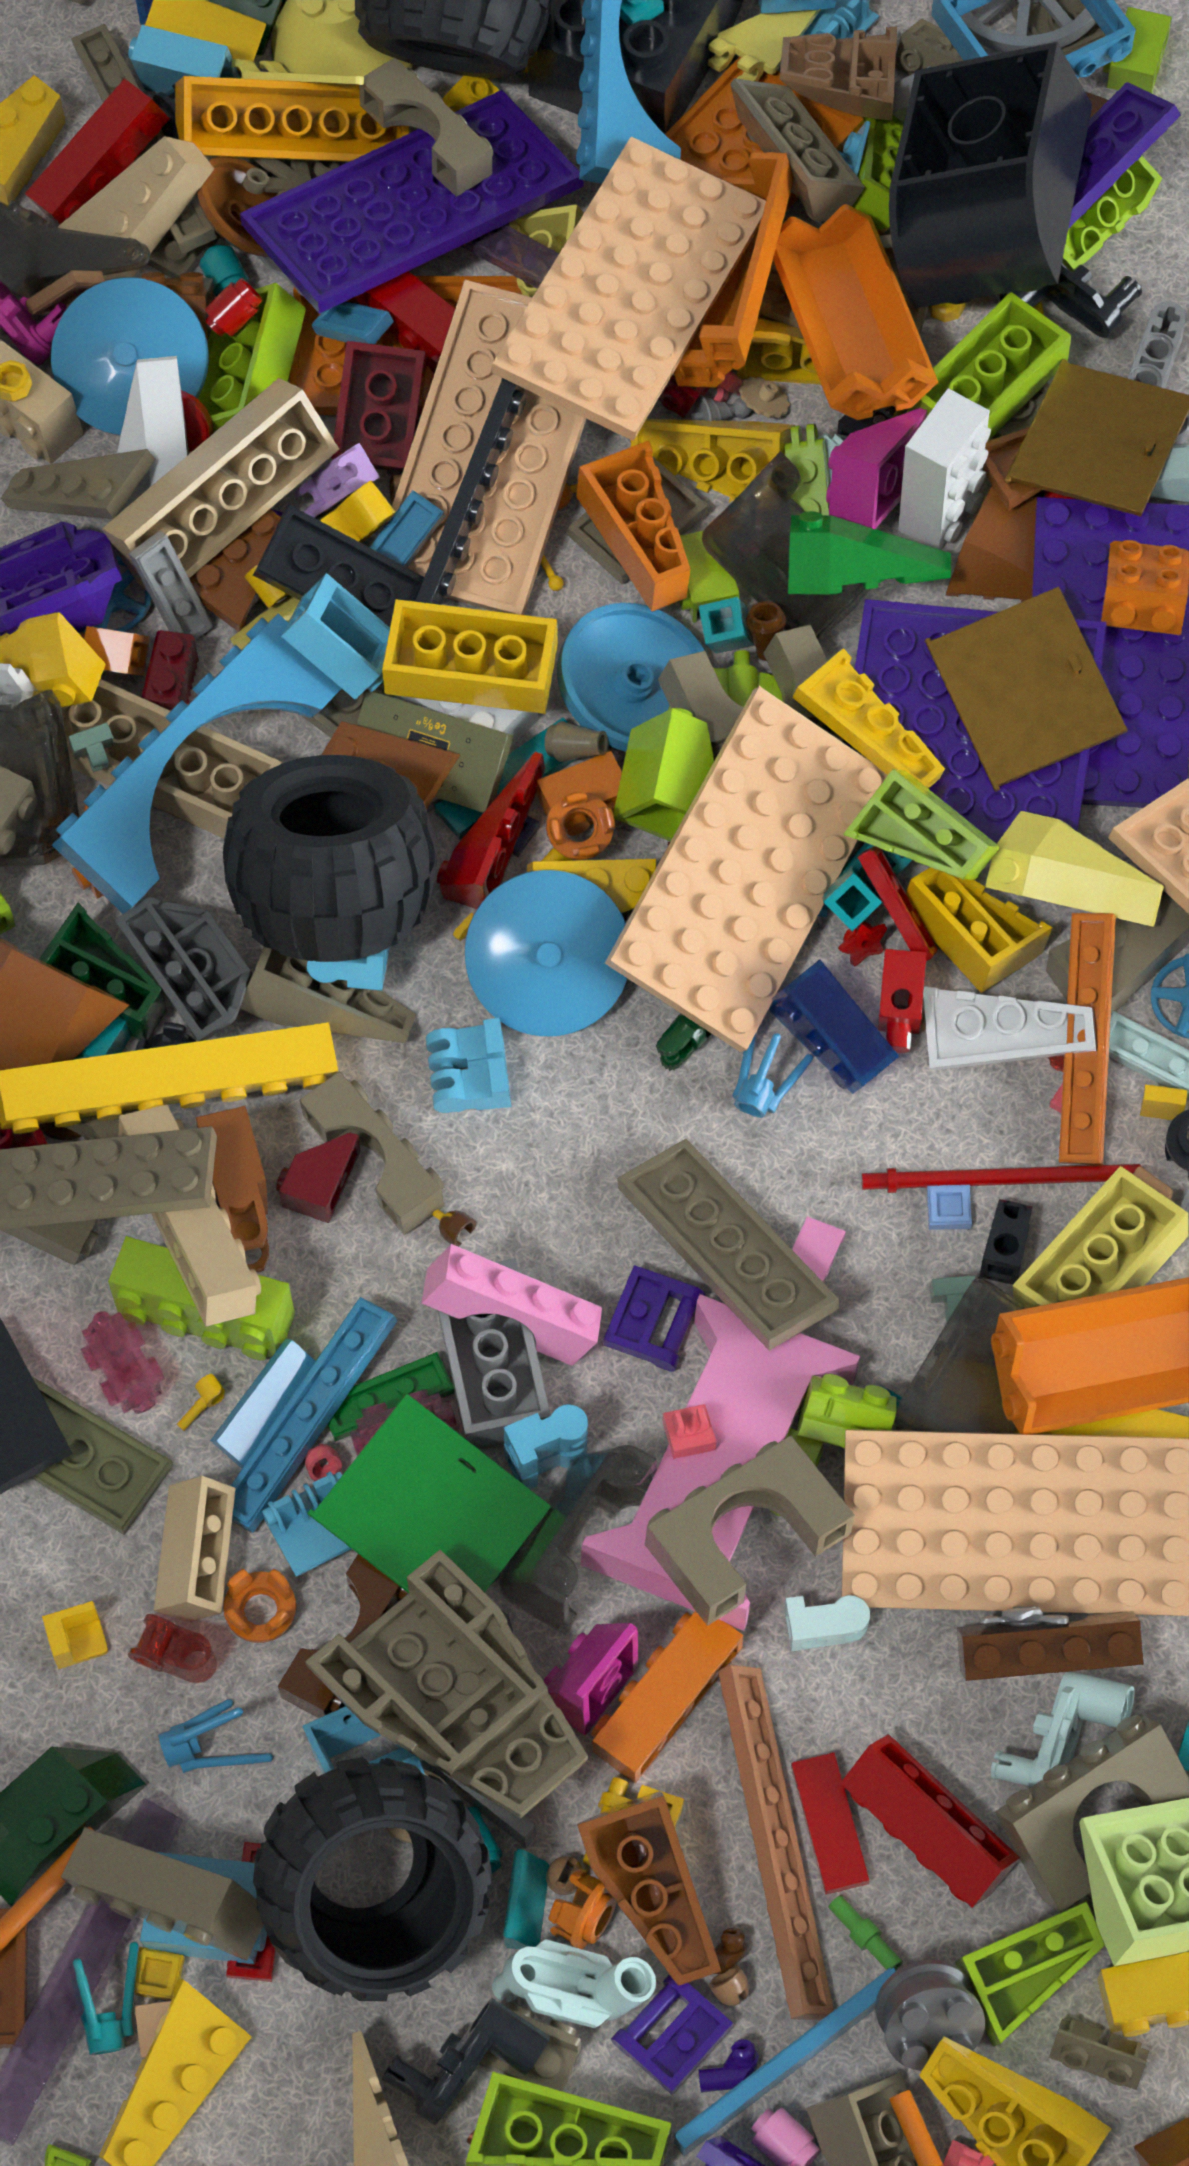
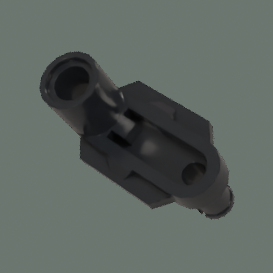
[996,264,1143,338]
[381,1998,550,2125]

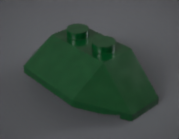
[0,1746,147,1907]

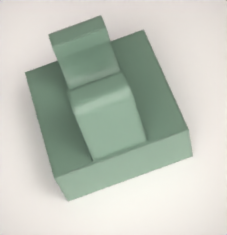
[69,723,113,773]
[929,1275,977,1322]

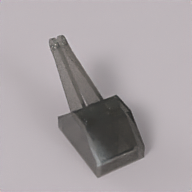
[0,200,150,299]

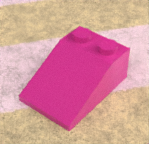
[826,408,927,529]
[544,1623,639,1736]

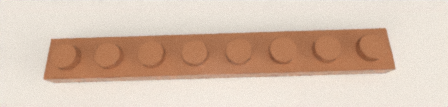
[718,1665,834,2020]

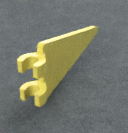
[708,9,821,82]
[232,59,364,85]

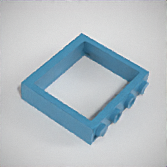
[931,0,1136,78]

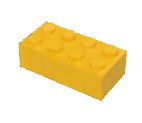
[382,599,558,714]

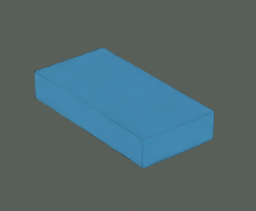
[311,301,394,344]
[369,490,446,567]

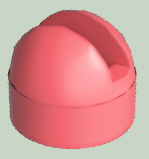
[305,1444,342,1481]

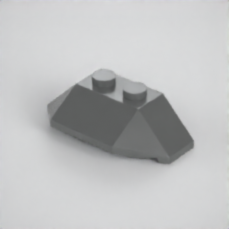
[115,897,252,1041]

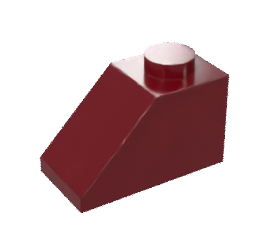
[276,1132,361,1223]

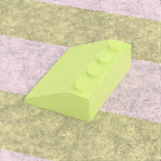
[1079,1798,1189,1966]

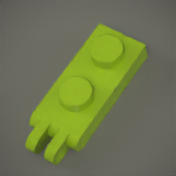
[785,423,830,515]

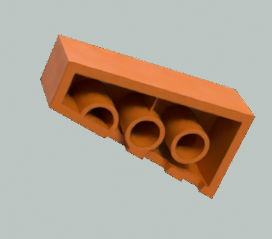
[576,440,690,612]

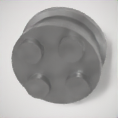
[875,1960,985,2071]

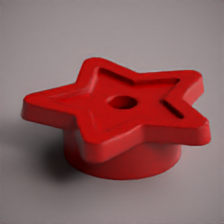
[838,922,887,967]

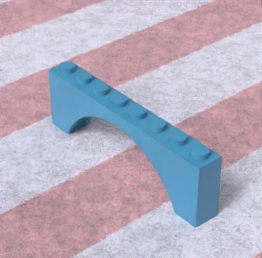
[576,0,681,184]
[52,613,342,914]

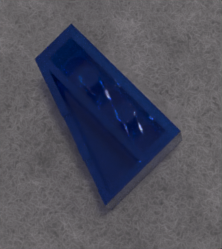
[768,959,900,1094]

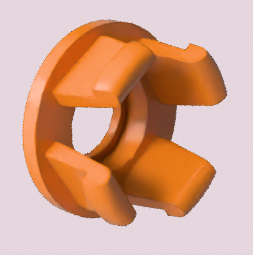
[546,792,615,860]
[224,1569,296,1643]
[548,1869,616,1949]

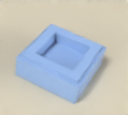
[927,1185,972,1230]

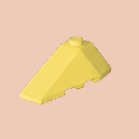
[985,811,1164,927]

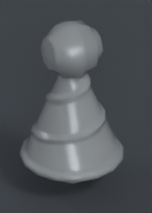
[691,396,752,421]

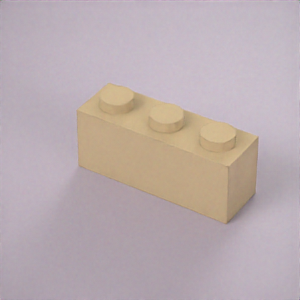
[154,1476,236,1622]

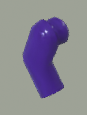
[698,2039,759,2093]

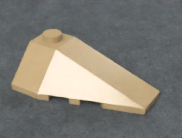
[352,2031,409,2166]

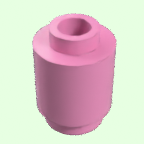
[751,2107,821,2166]

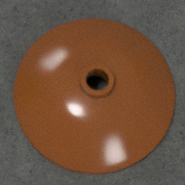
[197,157,278,257]

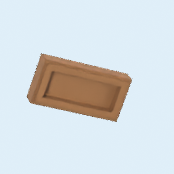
[26,270,104,315]

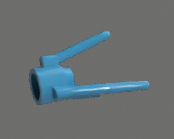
[732,1033,813,1118]
[158,1699,273,1773]

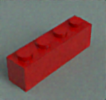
[25,78,170,225]
[347,271,455,374]
[840,1734,1020,1908]

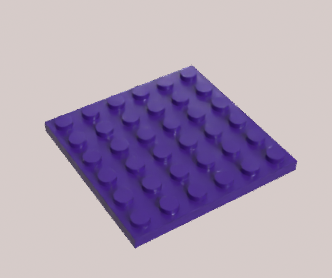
[843,599,1107,844]

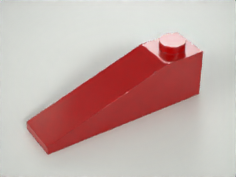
[437,752,545,909]

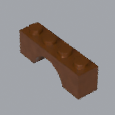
[278,1554,409,1718]
[957,1611,1144,1681]

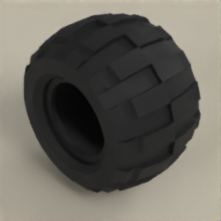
[355,0,552,78]
[223,755,437,962]
[253,1757,492,2002]

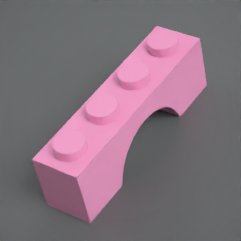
[421,1244,602,1366]

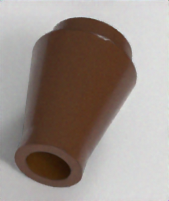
[746,601,786,661]

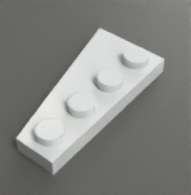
[923,986,1097,1070]

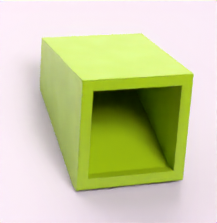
[613,708,714,842]

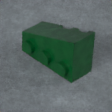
[39,902,167,1040]

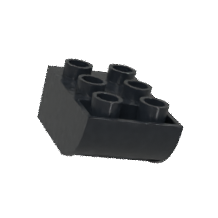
[527,0,744,134]
[889,42,1092,308]

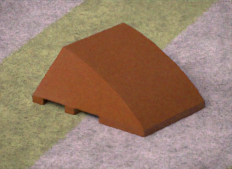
[946,486,1043,602]
[0,938,130,1070]

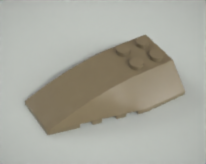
[305,1550,588,1819]

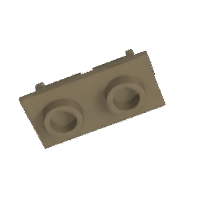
[1049,2017,1149,2090]

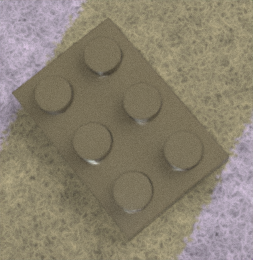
[568,457,708,584]

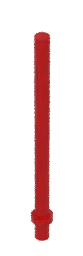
[861,1164,1141,1193]

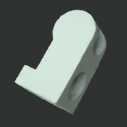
[784,1595,870,1651]

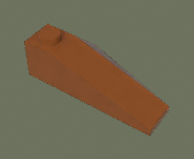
[577,1791,721,1986]

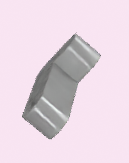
[1128,301,1189,445]

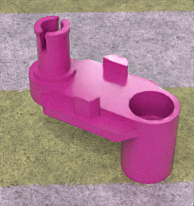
[0,279,68,365]

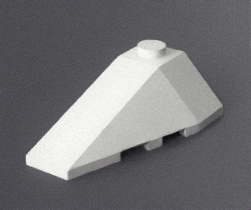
[117,356,189,513]

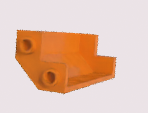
[674,152,794,387]
[773,204,938,420]
[991,1277,1189,1435]

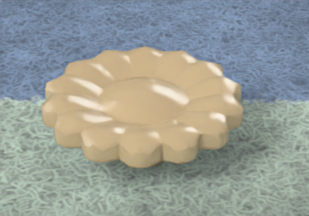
[739,377,790,418]

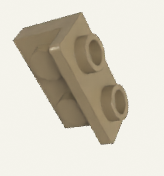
[895,19,986,75]
[478,2003,582,2092]

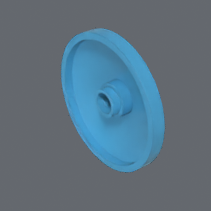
[51,277,209,436]
[557,603,705,752]
[465,870,627,1037]

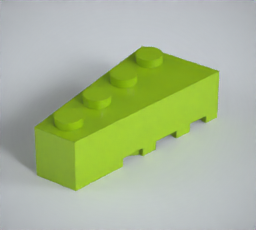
[466,2071,672,2166]

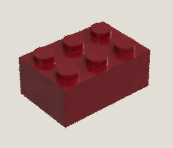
[331,341,428,472]

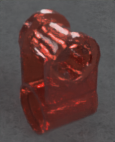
[128,1614,217,1683]

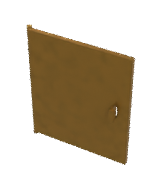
[1004,359,1189,516]
[924,587,1128,792]

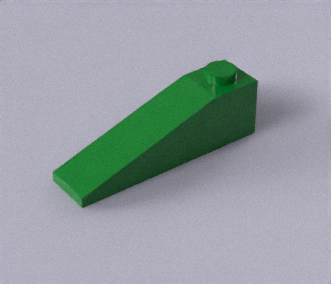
[788,511,951,595]

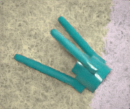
[70,1941,139,2055]

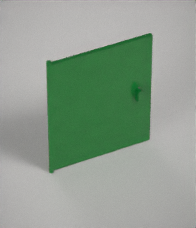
[307,1394,551,1593]

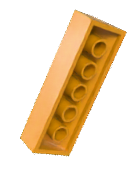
[175,76,409,162]

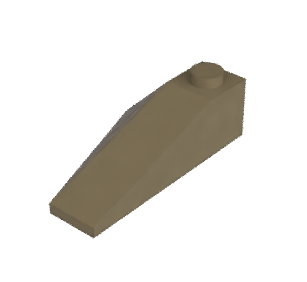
[240,946,416,1043]
[806,2072,918,2166]

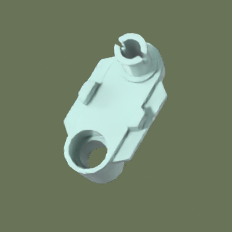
[991,1671,1135,1789]
[492,1939,656,2029]

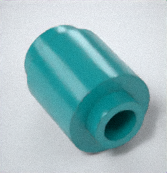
[199,245,249,297]

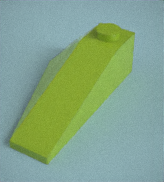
[1062,155,1162,272]

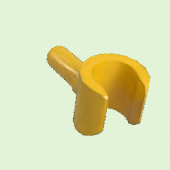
[176,1374,225,1431]

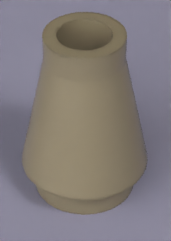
[545,721,608,762]

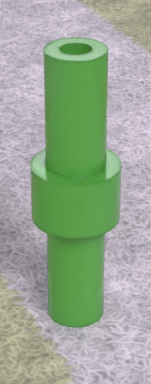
[828,1895,903,1970]

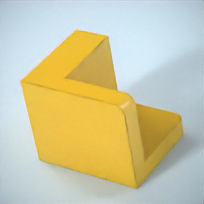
[42,1601,108,1669]

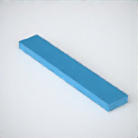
[231,1297,398,1533]
[674,1967,896,2157]

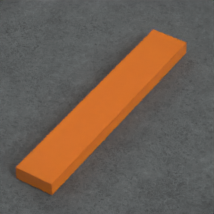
[1059,913,1116,1165]

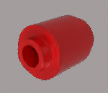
[205,278,263,337]

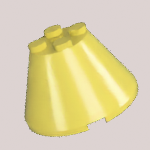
[271,0,413,77]

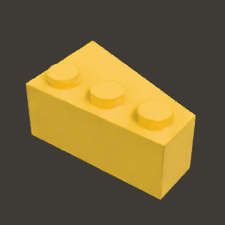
[906,867,1053,993]

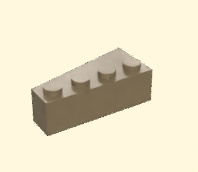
[1046,890,1189,1014]

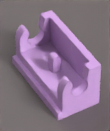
[295,443,379,518]

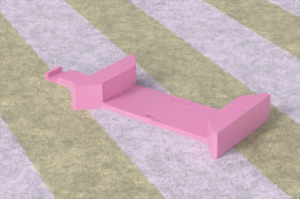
[580,1216,860,1631]

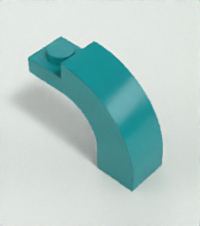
[822,843,912,931]

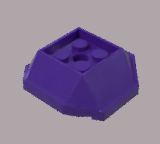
[0,521,122,636]

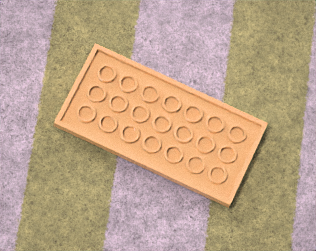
[491,137,766,441]
[386,280,586,615]
[605,686,888,1052]
[841,1429,1189,1616]

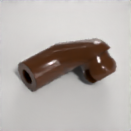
[714,1928,748,1974]

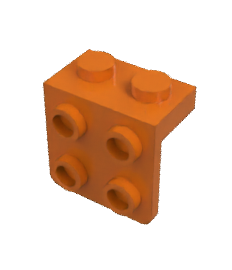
[1101,540,1189,635]

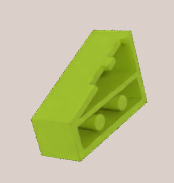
[843,769,1000,880]
[955,1902,1105,2047]

